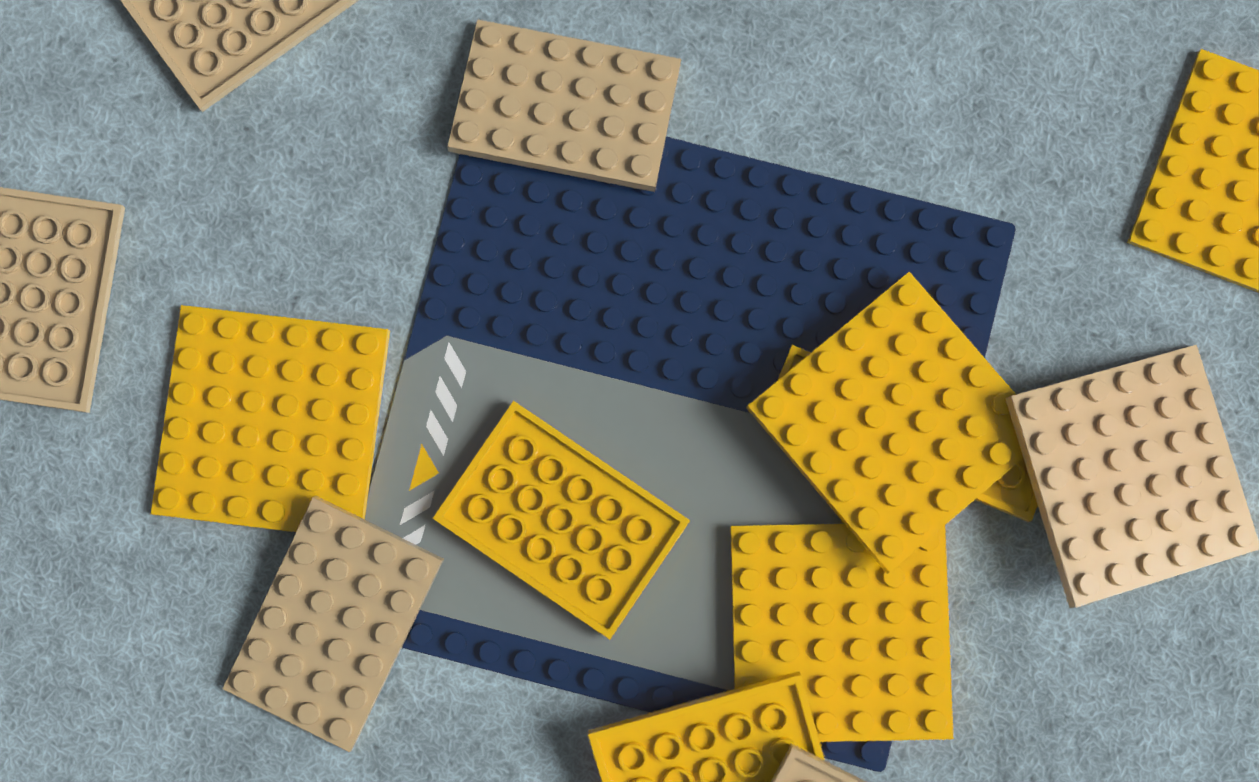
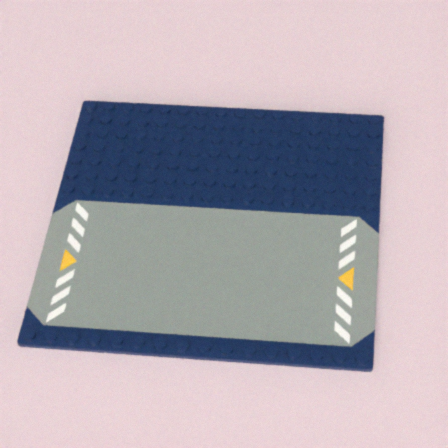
[365,137,1016,772]

